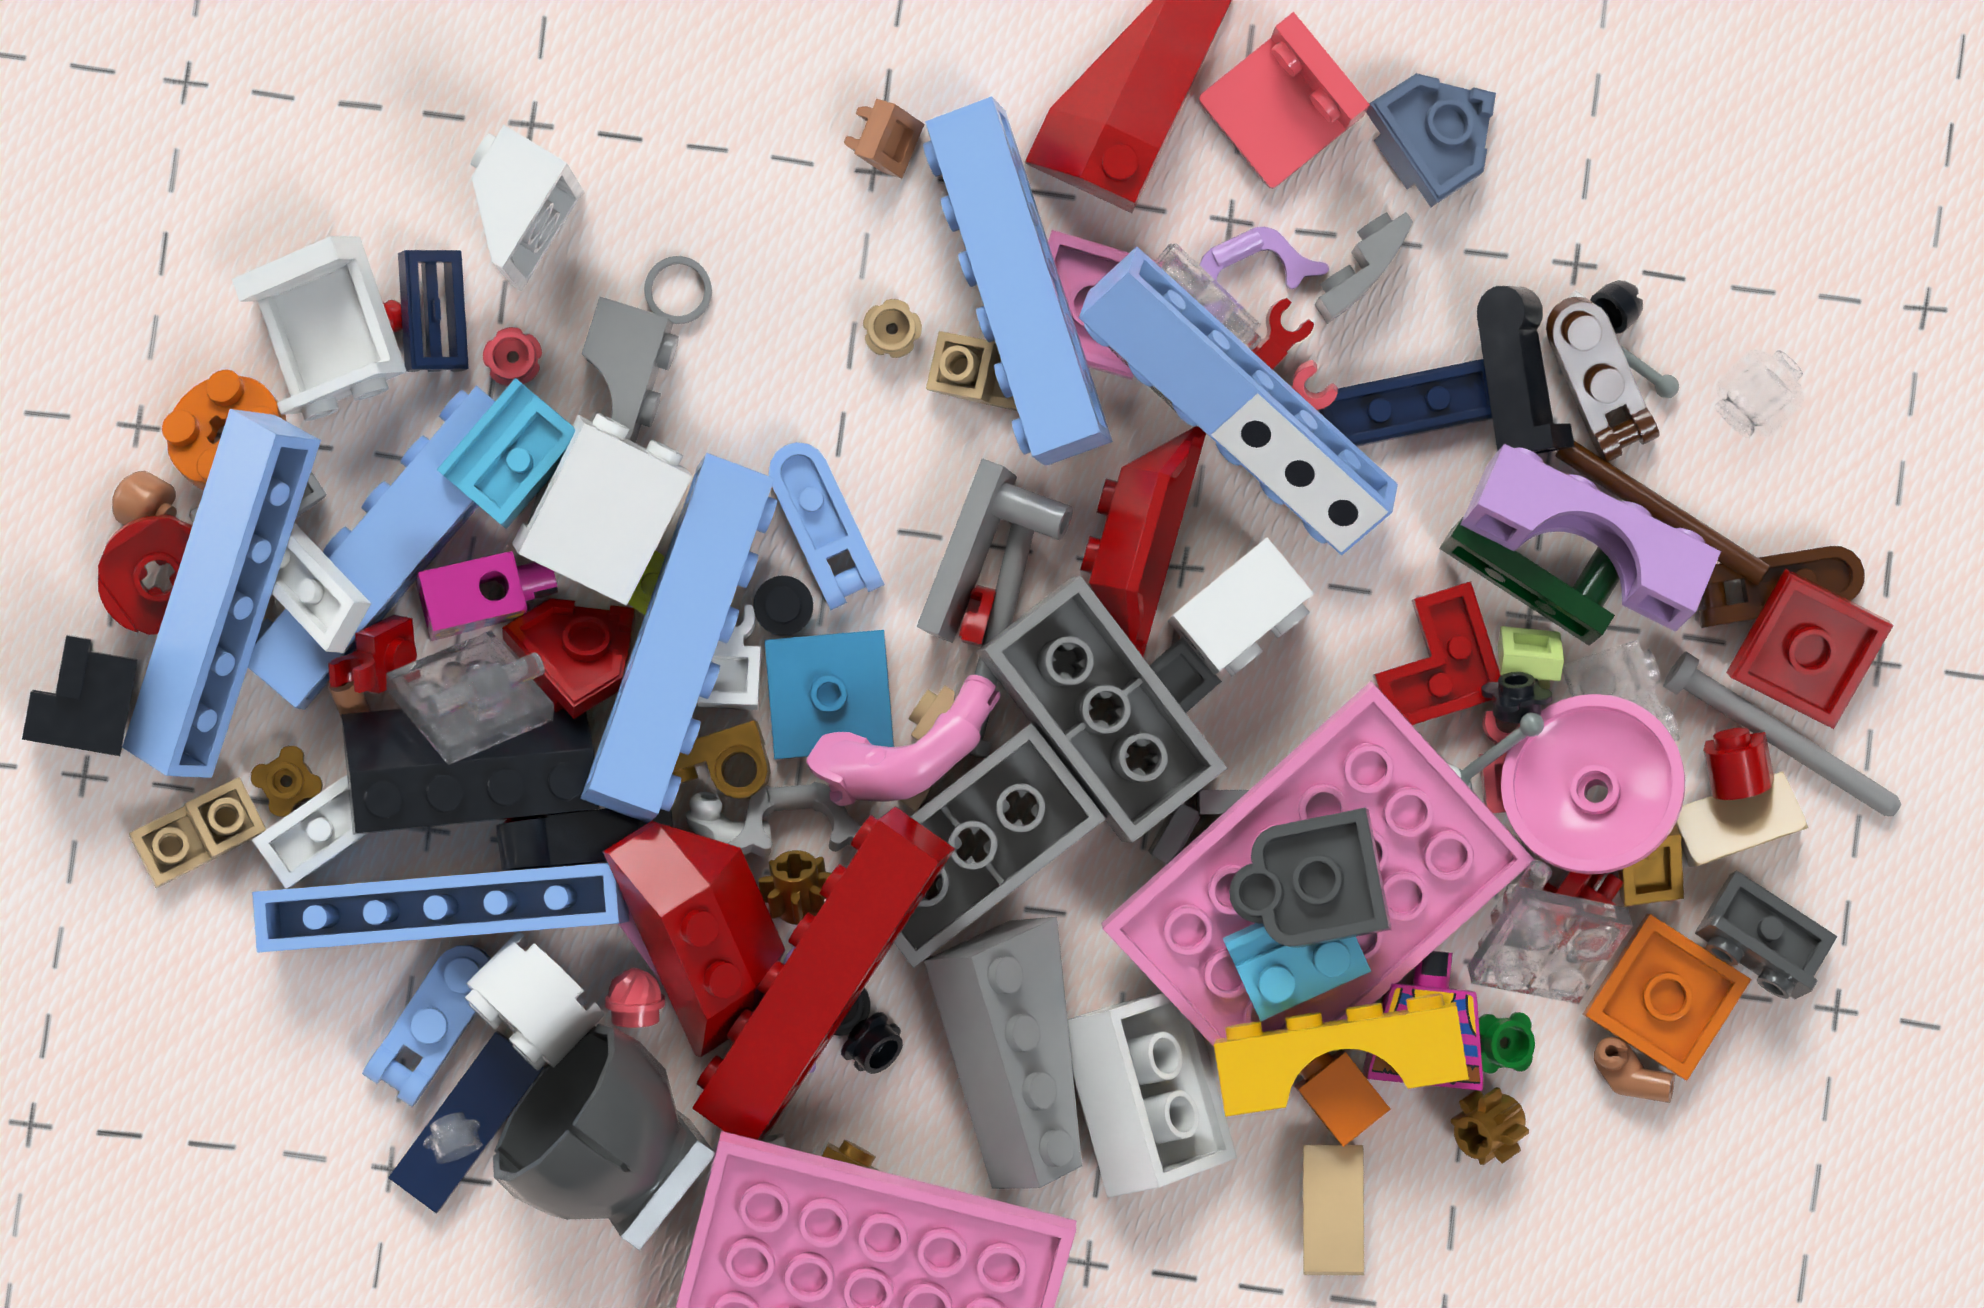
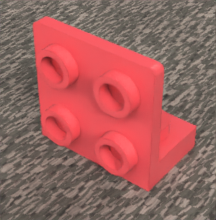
[1199,12,1370,189]

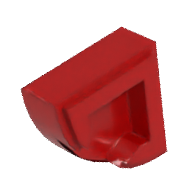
[959,585,996,647]

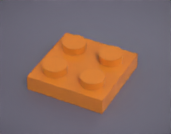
[1582,914,1752,1081]

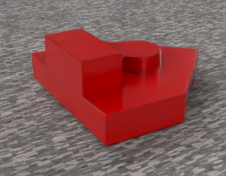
[502,598,635,719]

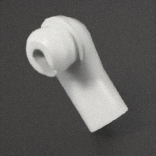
[686,792,771,844]

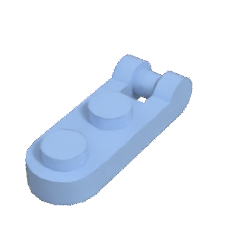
[768,442,885,610]
[362,945,491,1107]

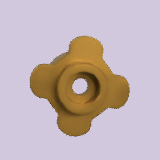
[251,746,323,817]

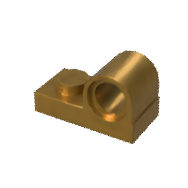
[672,720,771,799]

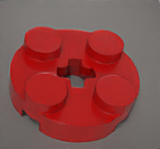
[98,514,192,635]

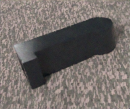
[1477,286,1575,455]
[496,808,673,870]

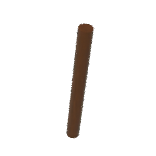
[1555,441,1771,586]

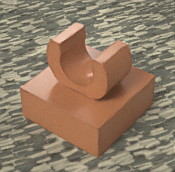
[844,99,925,179]

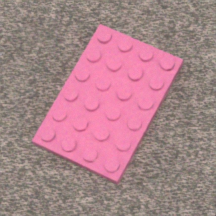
[1101,681,1535,1047]
[676,1131,1077,1308]

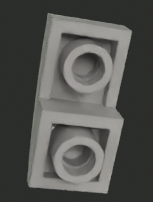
[1314,212,1413,324]

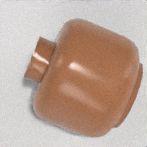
[112,471,177,525]

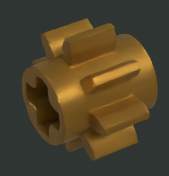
[758,850,831,925]
[1451,1087,1529,1165]

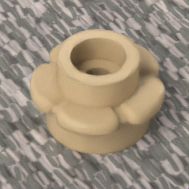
[863,299,922,358]

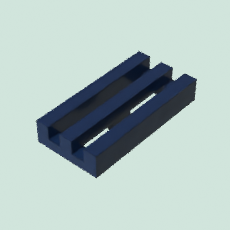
[398,250,469,372]

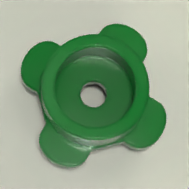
[1479,1012,1535,1074]

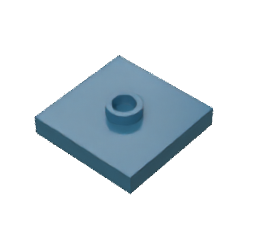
[765,630,894,760]

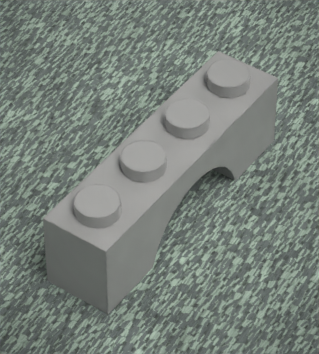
[528,297,679,524]

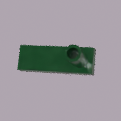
[1439,517,1620,646]

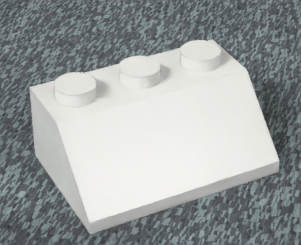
[471,125,584,291]
[1067,991,1237,1198]

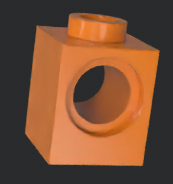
[1294,1049,1391,1147]

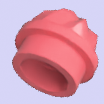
[605,968,665,1028]

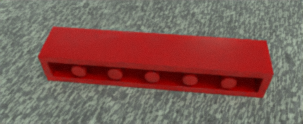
[692,806,955,1141]

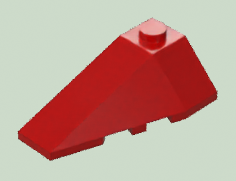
[1025,0,1232,213]

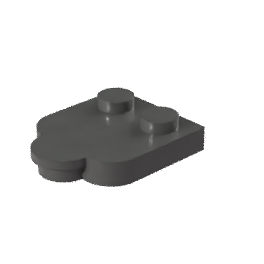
[1229,808,1392,948]

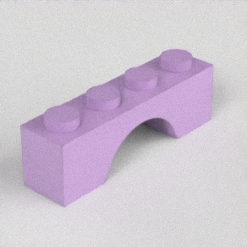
[1460,444,1721,632]

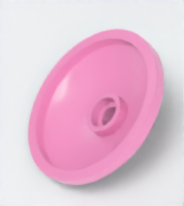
[1501,694,1685,874]

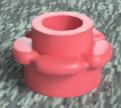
[483,327,542,386]

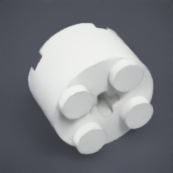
[465,931,605,1071]

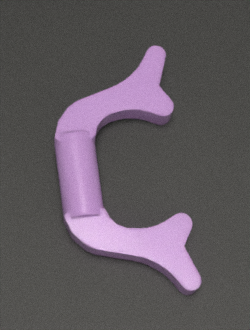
[1198,226,1329,320]

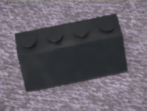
[341,695,599,835]

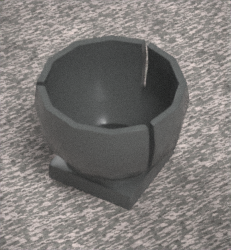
[493,1024,715,1251]

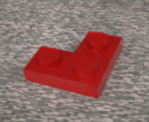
[1373,581,1501,725]

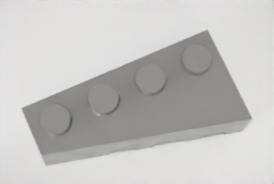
[924,917,1082,1189]

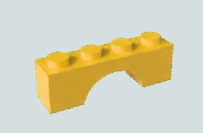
[1214,994,1469,1117]

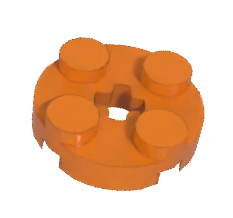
[162,370,286,490]

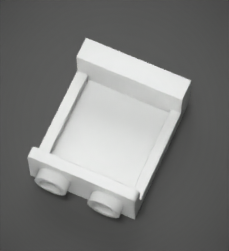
[232,236,407,421]
[512,413,693,606]

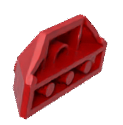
[1080,426,1206,657]
[603,821,785,1058]

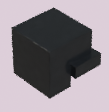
[22,635,138,756]

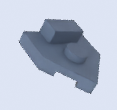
[1366,73,1496,207]

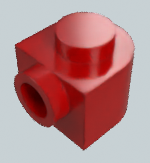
[1703,727,1774,800]

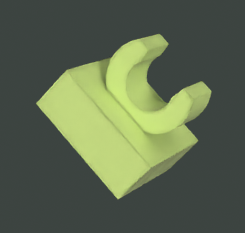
[1497,626,1564,690]

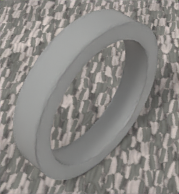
[644,256,712,324]

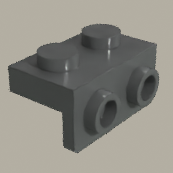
[1695,870,1838,999]

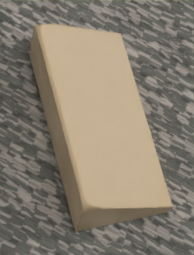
[1676,771,1809,867]

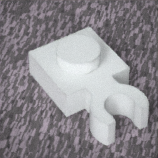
[697,605,761,710]

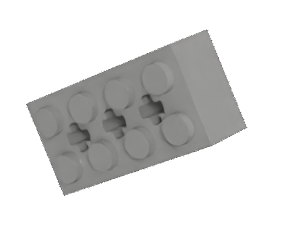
[976,575,1228,843]
[846,723,1106,968]

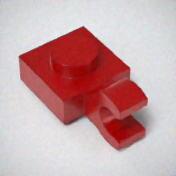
[1244,298,1314,370]
[328,614,417,694]

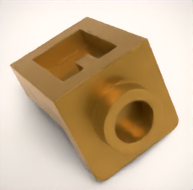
[1618,824,1684,906]

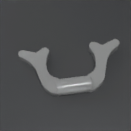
[728,782,861,857]

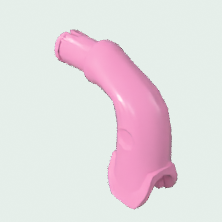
[806,675,1000,806]

